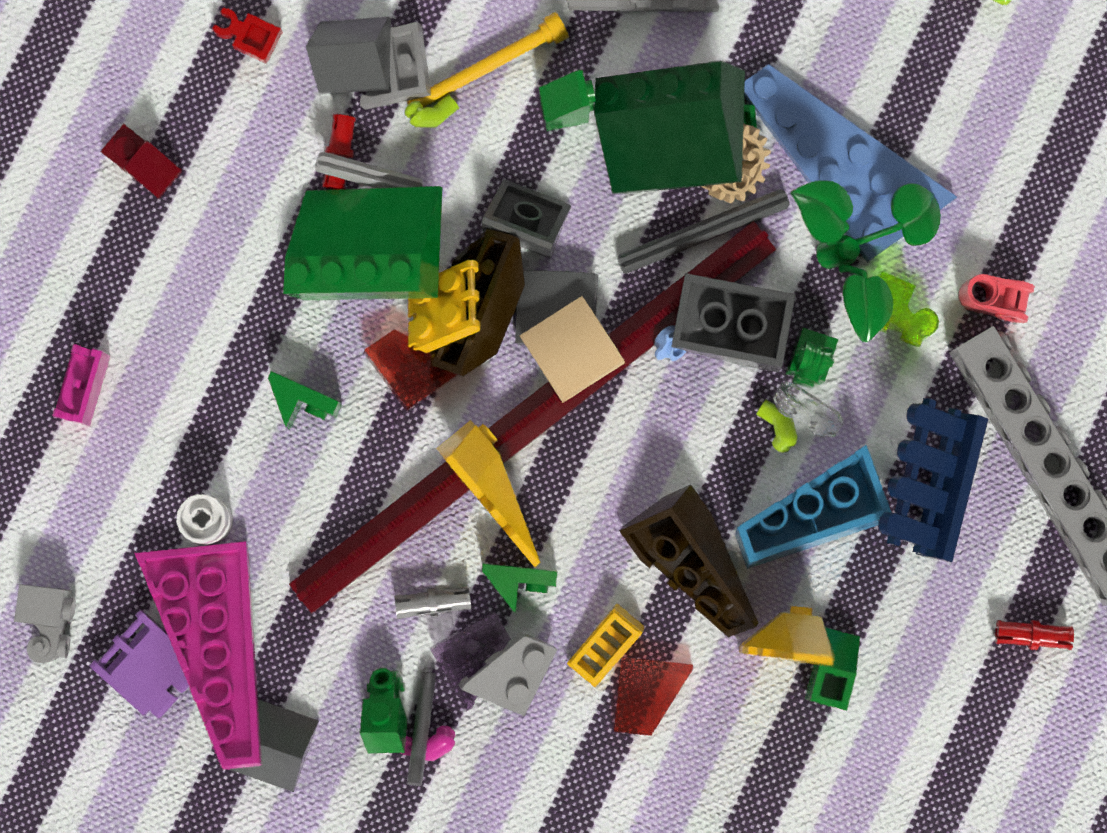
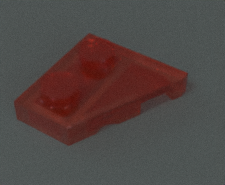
[364,329,459,412]
[614,657,693,736]

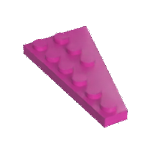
[134,541,262,770]

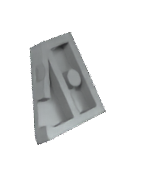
[360,22,431,110]

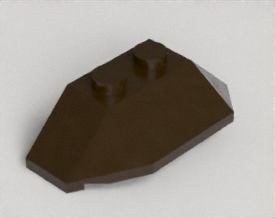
[430,228,525,377]

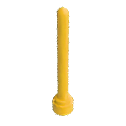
[408,12,569,107]

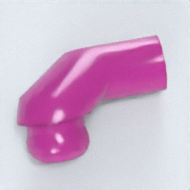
[401,725,456,761]

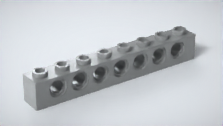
[949,326,1107,606]

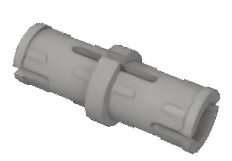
[394,586,471,619]

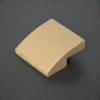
[520,296,625,403]

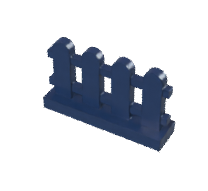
[878,398,988,562]

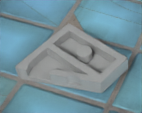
[458,632,557,716]

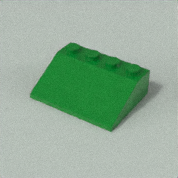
[283,186,443,300]

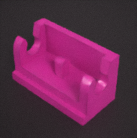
[52,344,110,426]

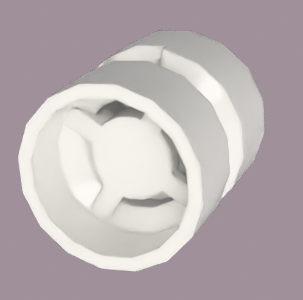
[177,494,233,545]

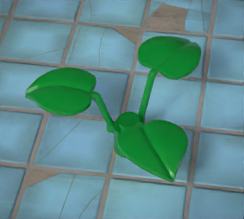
[790,180,941,343]

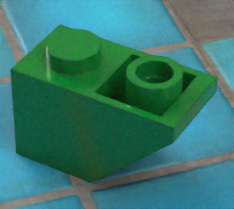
[539,70,596,131]
[805,627,860,711]

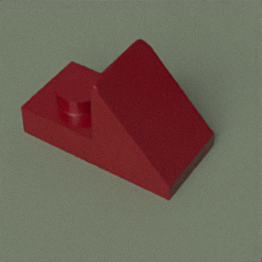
[100,124,182,199]

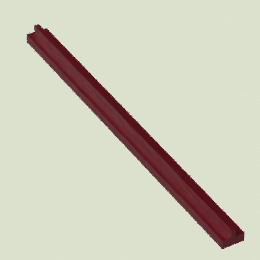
[289,221,776,614]

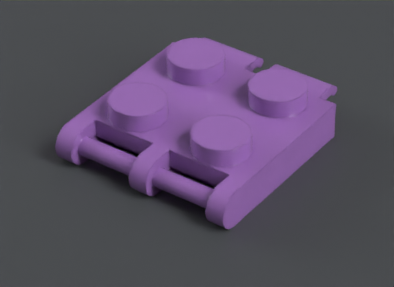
[89,609,189,719]

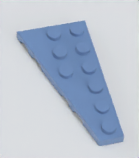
[744,64,957,263]

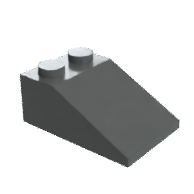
[671,273,796,372]

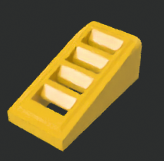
[567,603,645,687]

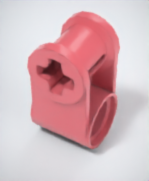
[959,274,1035,323]

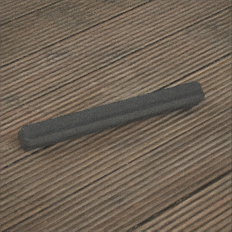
[617,189,790,274]

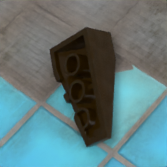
[619,484,758,638]

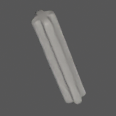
[315,152,423,188]

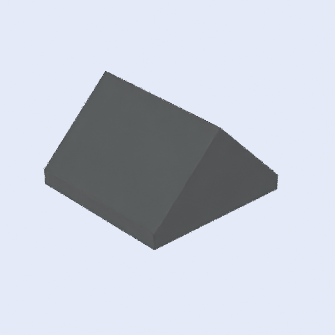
[306,17,391,94]
[482,179,571,258]
[229,699,319,792]

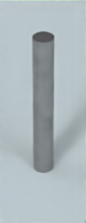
[407,672,436,786]

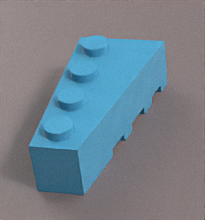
[735,445,892,569]

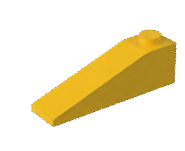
[436,420,540,567]
[739,606,833,665]

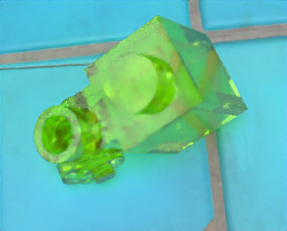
[877,271,939,347]

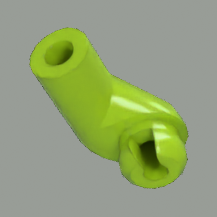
[404,94,459,128]
[756,399,798,453]

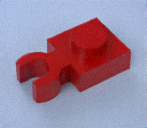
[212,8,283,64]

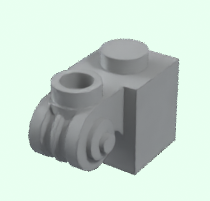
[14,584,76,663]

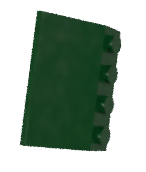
[594,60,745,195]

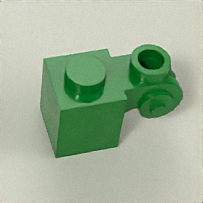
[786,328,838,388]
[360,668,408,753]

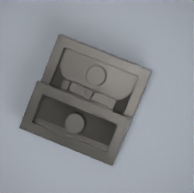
[515,270,598,345]

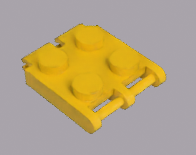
[408,260,480,353]

